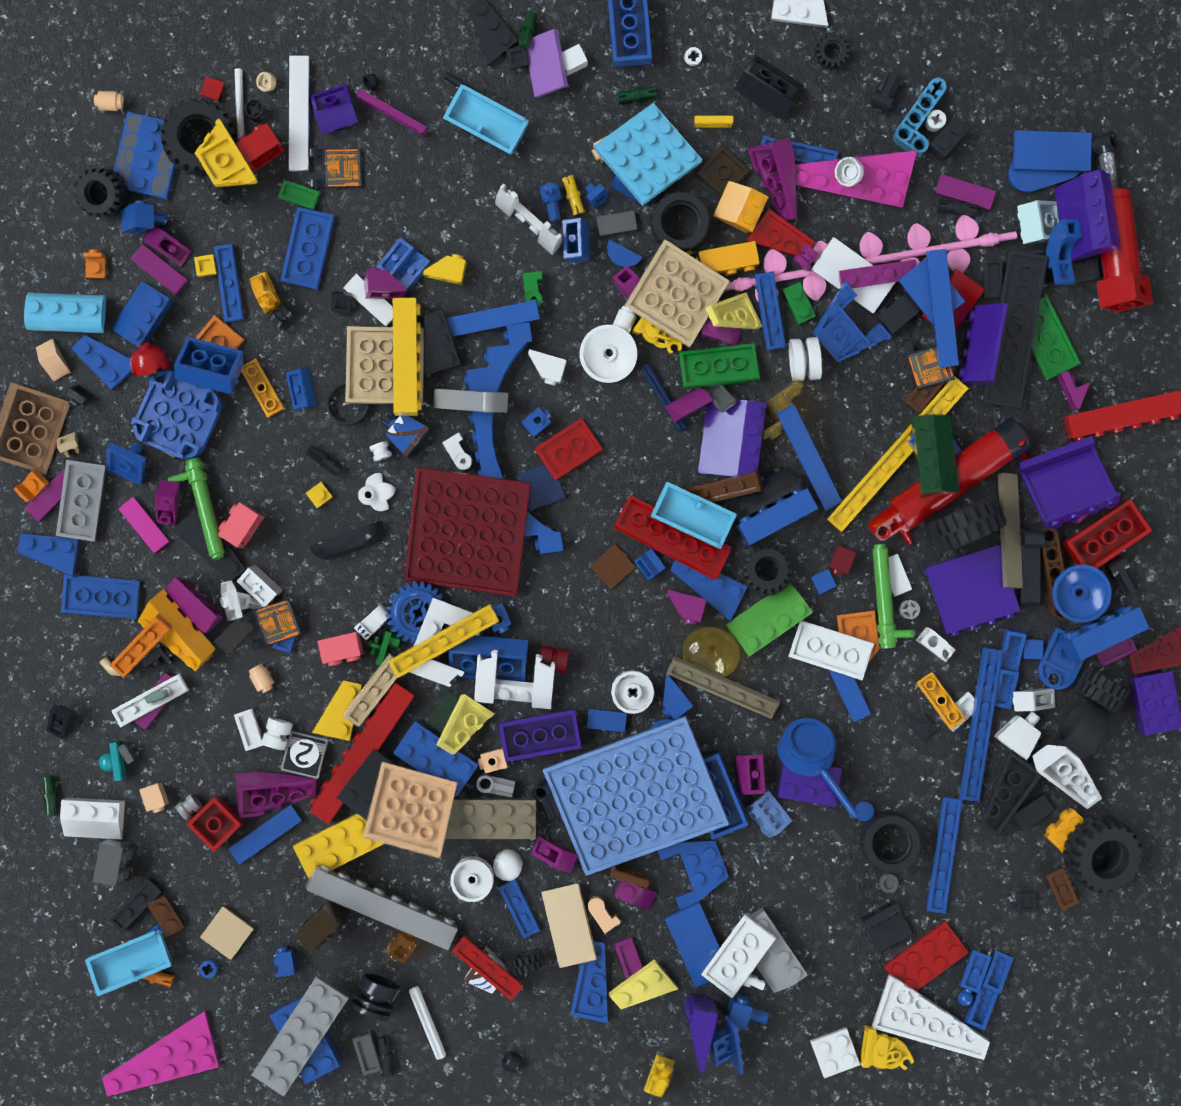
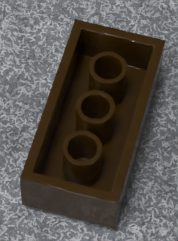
[294,900,349,952]

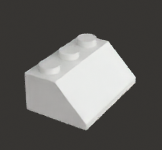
[60,797,125,839]

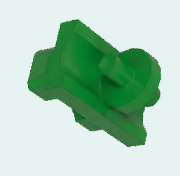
[366,630,400,666]

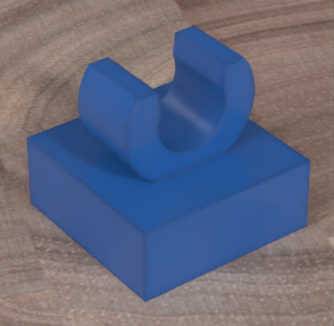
[585,183,609,209]

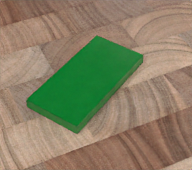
[1031,295,1081,381]
[679,343,760,389]

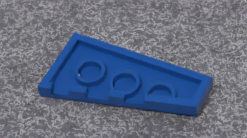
[670,560,747,621]
[570,940,608,1023]

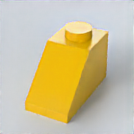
[423,254,467,285]

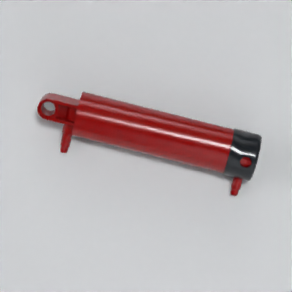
[868,417,1032,545]

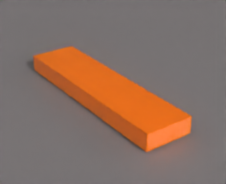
[110,614,172,678]

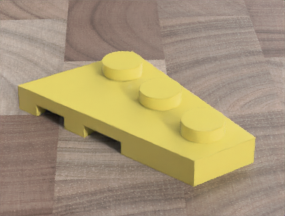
[705,293,763,330]
[436,694,494,755]

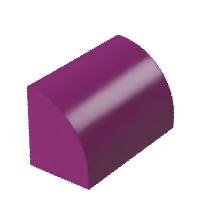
[665,388,713,423]

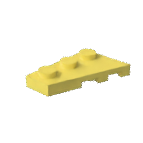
[609,959,678,1009]

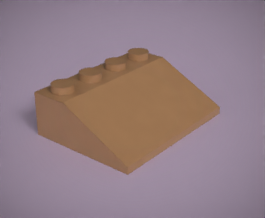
[0,382,70,475]

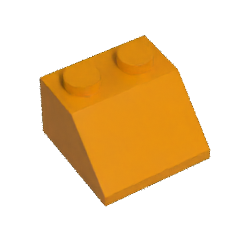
[713,181,768,233]

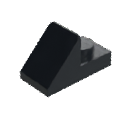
[46,704,76,739]

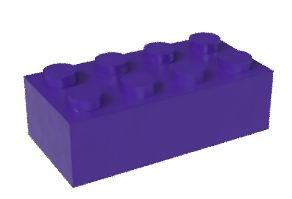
[499,709,582,762]

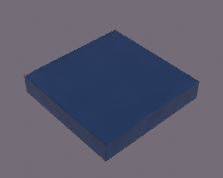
[516,465,565,511]

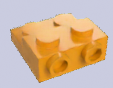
[1044,808,1084,854]

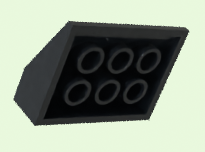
[336,749,397,821]

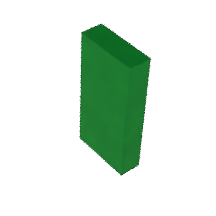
[278,180,321,211]

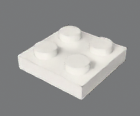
[810,1027,860,1078]

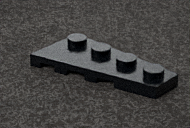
[171,511,247,581]

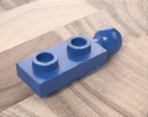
[958,949,992,1006]

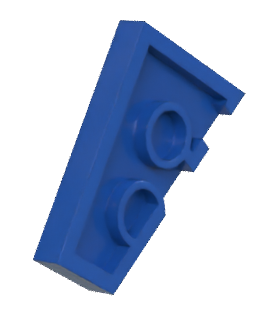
[71,335,132,390]

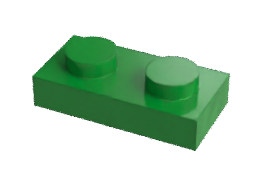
[782,282,816,325]

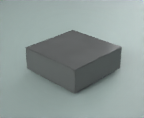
[118,743,138,764]

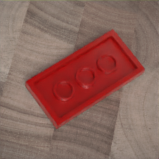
[883,920,969,991]

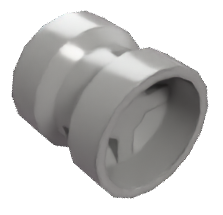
[176,793,203,820]

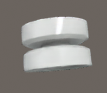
[789,337,822,382]
[611,670,654,714]
[451,856,494,902]

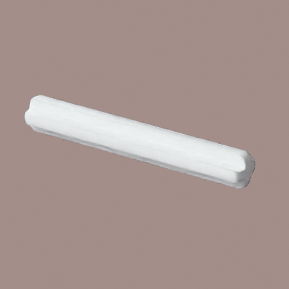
[409,986,446,1060]

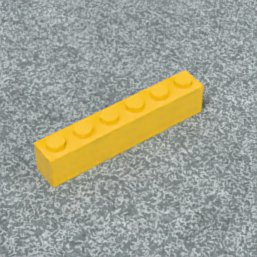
[393,298,422,416]

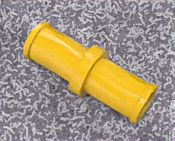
[562,175,585,216]

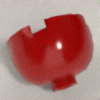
[130,342,170,376]

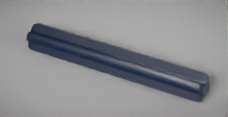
[640,363,687,432]

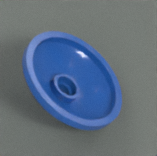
[1052,564,1111,623]

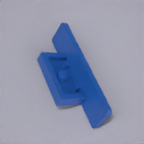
[710,1016,744,1075]

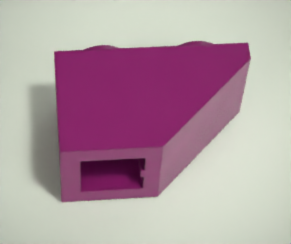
[612,266,640,300]
[155,480,181,526]

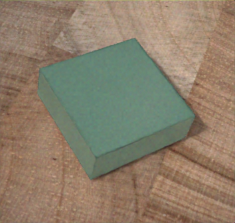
[144,689,169,704]

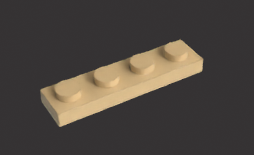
[343,654,397,727]

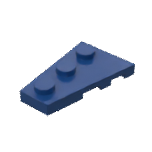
[18,534,80,578]

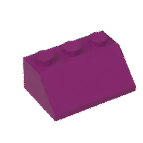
[165,577,224,634]

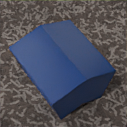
[634,549,665,580]

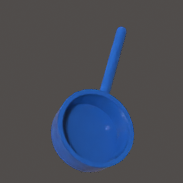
[778,718,859,818]

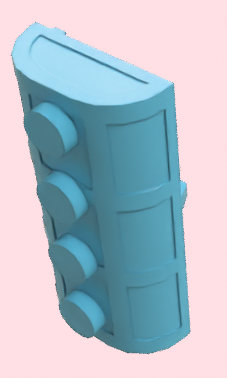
[443,84,529,155]
[24,292,107,333]
[651,482,737,549]
[85,930,172,997]

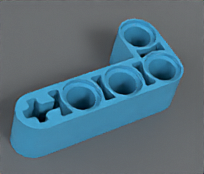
[893,78,946,157]

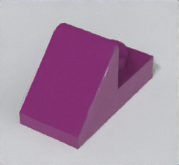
[1057,371,1090,410]

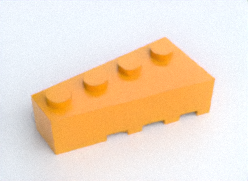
[138,589,215,672]

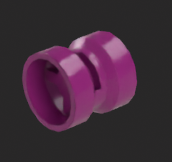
[793,244,820,271]

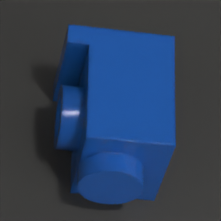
[492,603,512,634]
[273,946,297,977]

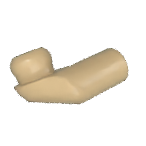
[99,657,120,676]

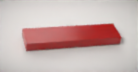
[452,935,524,1001]

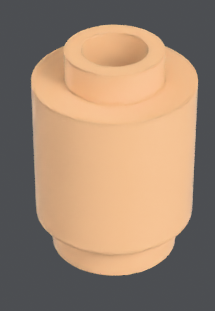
[94,91,124,111]
[249,664,275,693]

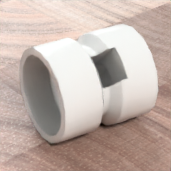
[261,717,293,750]

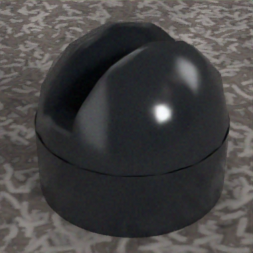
[362,73,379,90]

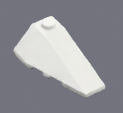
[1033,745,1102,809]

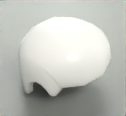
[835,157,864,187]
[493,849,523,881]

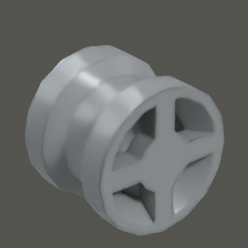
[899,600,920,619]

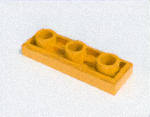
[241,358,285,418]
[916,672,966,730]

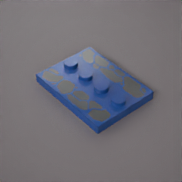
[113,112,185,200]

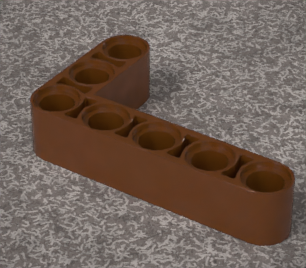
[1040,528,1109,620]

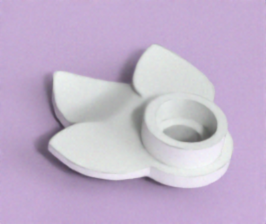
[358,473,396,511]

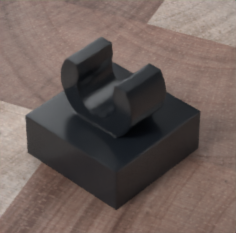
[67,384,94,409]

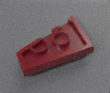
[1128,626,1181,675]

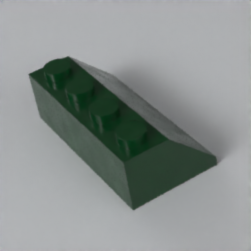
[911,414,959,496]

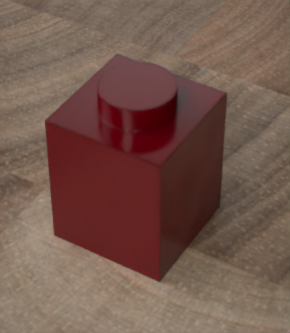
[828,546,856,576]

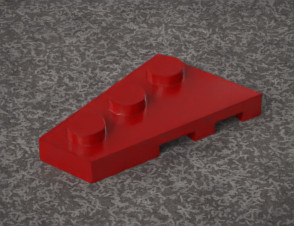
[747,209,816,256]

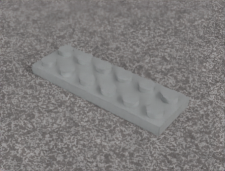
[252,976,349,1096]

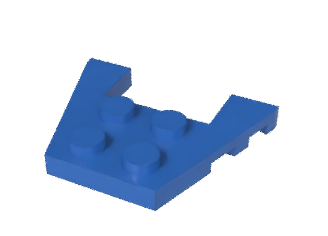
[813,282,892,362]
[657,840,729,910]

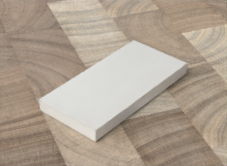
[811,237,895,313]
[789,620,874,680]
[701,913,777,998]

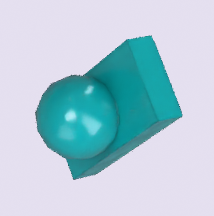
[99,741,126,781]

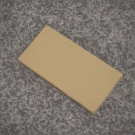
[541,883,598,968]

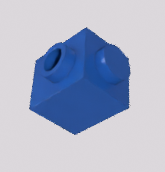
[521,407,552,438]

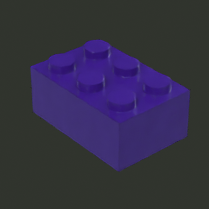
[1128,670,1181,735]
[776,763,842,807]

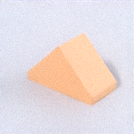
[36,339,71,381]

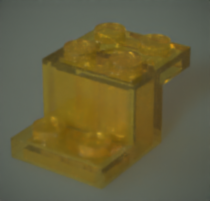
[762,380,804,440]

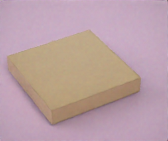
[200,906,254,960]

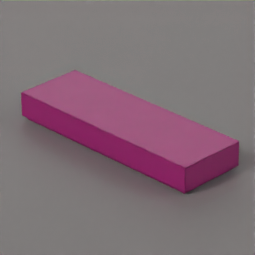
[118,497,170,553]

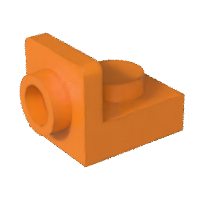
[83,250,107,279]
[14,469,49,502]

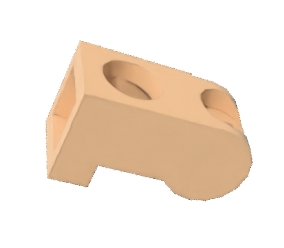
[588,896,621,933]

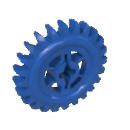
[385,581,447,644]

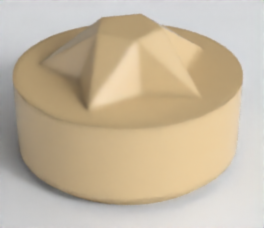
[256,72,276,92]

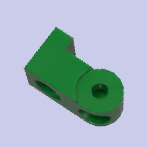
[522,271,543,308]

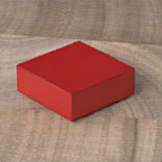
[200,77,225,102]

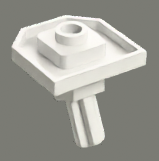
[220,581,263,621]

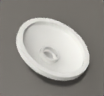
[580,325,637,383]

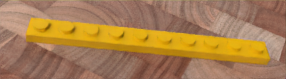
[827,376,969,532]

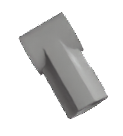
[477,774,515,798]

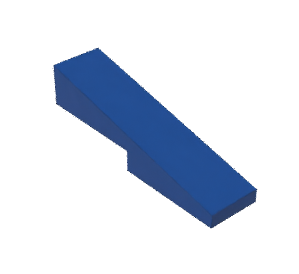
[995,627,1027,709]
[963,950,1014,1031]

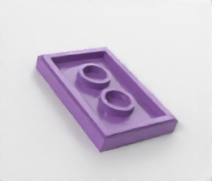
[525,29,568,98]

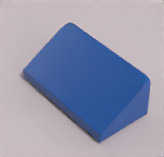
[286,368,316,410]

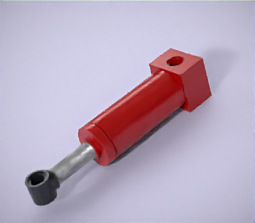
[1092,131,1153,312]

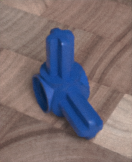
[540,182,561,222]

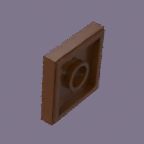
[610,865,649,888]

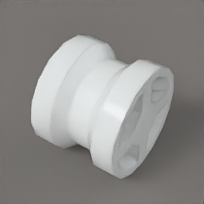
[925,110,946,132]
[369,441,392,462]

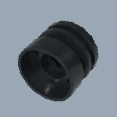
[351,973,401,1021]

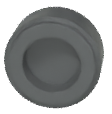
[879,873,899,893]

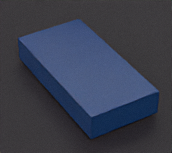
[587,709,627,732]

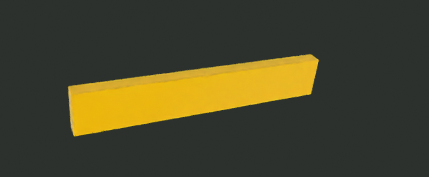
[388,604,499,678]

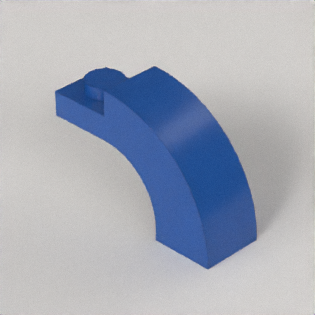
[1046,219,1082,285]

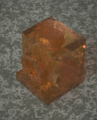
[386,929,417,964]

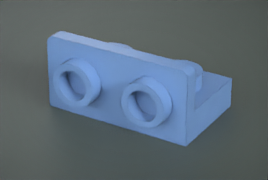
[746,791,792,838]

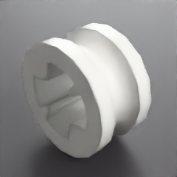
[684,47,702,66]

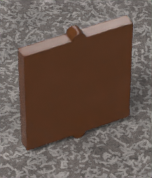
[590,544,636,589]

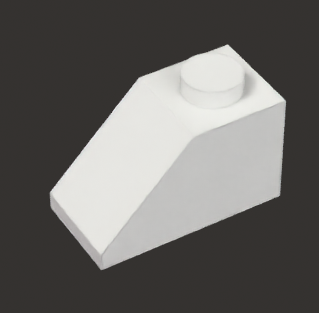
[528,349,566,386]
[1013,688,1055,711]

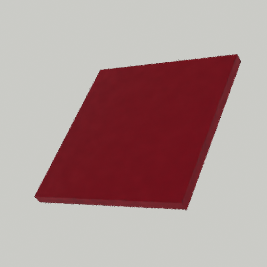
[404,467,531,597]

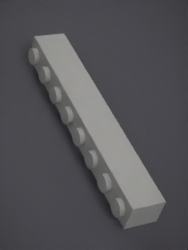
[306,864,458,950]

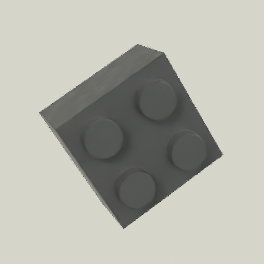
[93,839,133,886]

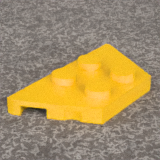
[195,119,258,187]

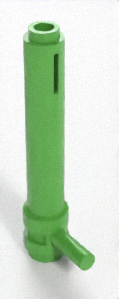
[168,458,225,560]
[873,544,915,648]

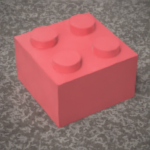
[218,502,265,548]
[317,632,365,666]

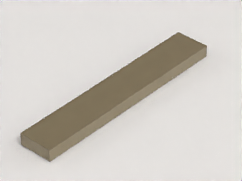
[998,473,1023,589]
[666,656,780,719]

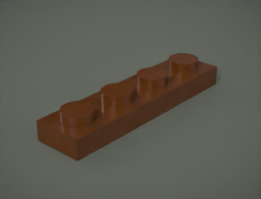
[684,471,763,502]

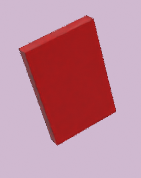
[921,268,985,331]
[534,418,603,481]

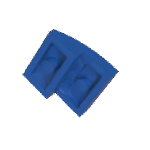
[376,238,432,293]

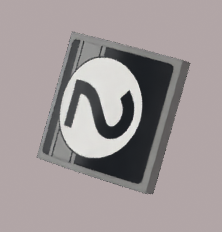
[281,731,329,779]

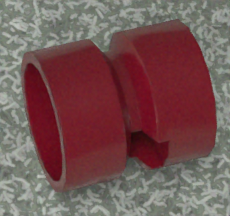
[541,645,569,674]

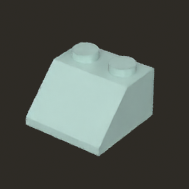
[1017,201,1059,244]

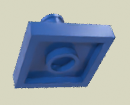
[106,443,146,485]

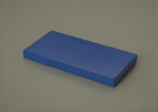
[1013,130,1092,172]
[280,207,335,290]
[61,574,142,619]
[664,902,720,987]

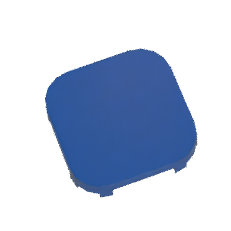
[131,370,222,460]

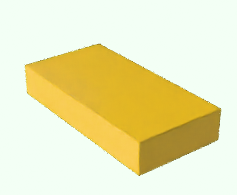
[694,116,733,128]

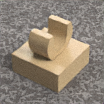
[57,432,79,457]

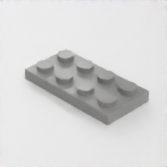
[56,460,106,542]

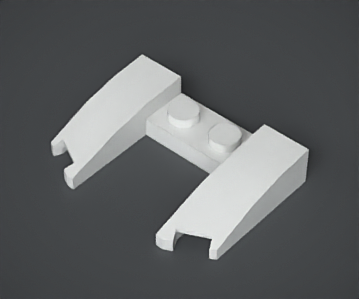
[495,184,562,255]
[410,598,479,687]
[474,650,555,709]

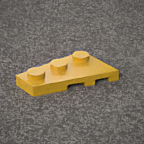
[312,680,363,741]

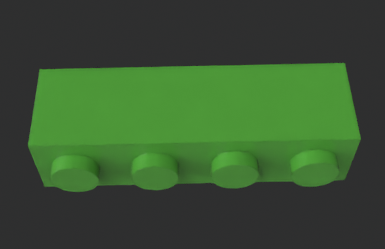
[726,581,813,657]

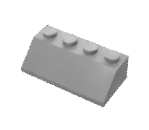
[731,907,808,993]

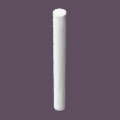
[235,69,245,140]

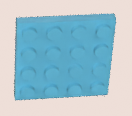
[594,103,702,206]

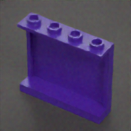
[1018,436,1120,529]
[922,545,1020,637]

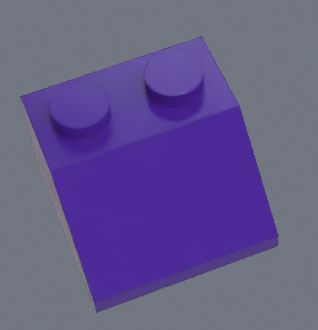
[310,84,358,134]

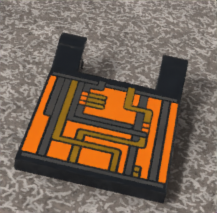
[309,148,362,189]
[904,332,955,391]
[240,598,302,651]

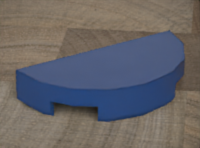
[607,240,643,268]

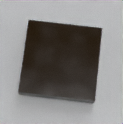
[696,145,750,197]

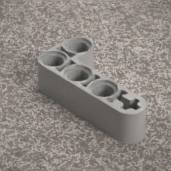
[433,389,508,412]

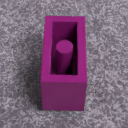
[736,754,765,795]

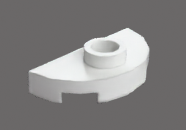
[742,974,765,990]

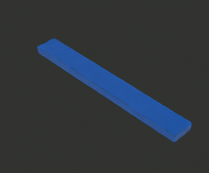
[959,647,1003,802]

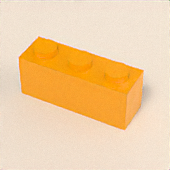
[698,241,759,276]

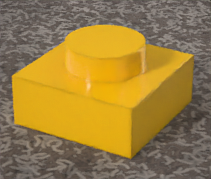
[194,254,217,277]
[306,482,333,508]

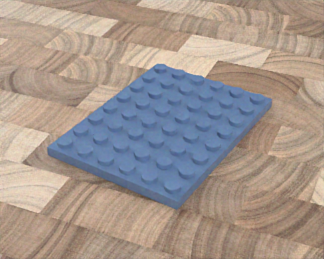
[543,716,729,876]

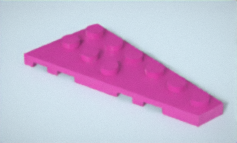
[795,150,917,208]
[102,1010,220,1096]

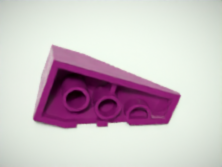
[748,138,797,220]
[236,772,316,818]

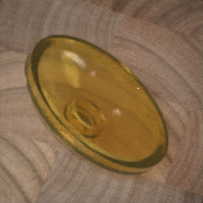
[682,627,740,677]

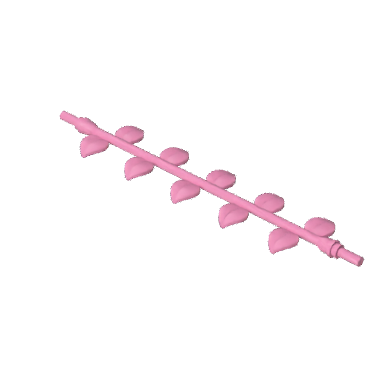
[724,215,1017,303]

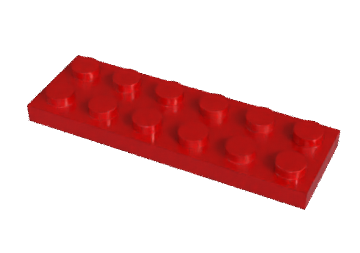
[613,495,732,581]

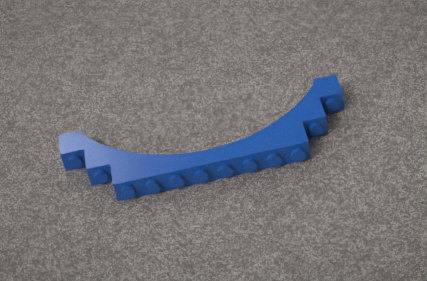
[464,322,563,554]

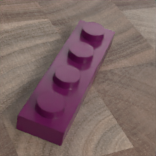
[838,259,916,288]

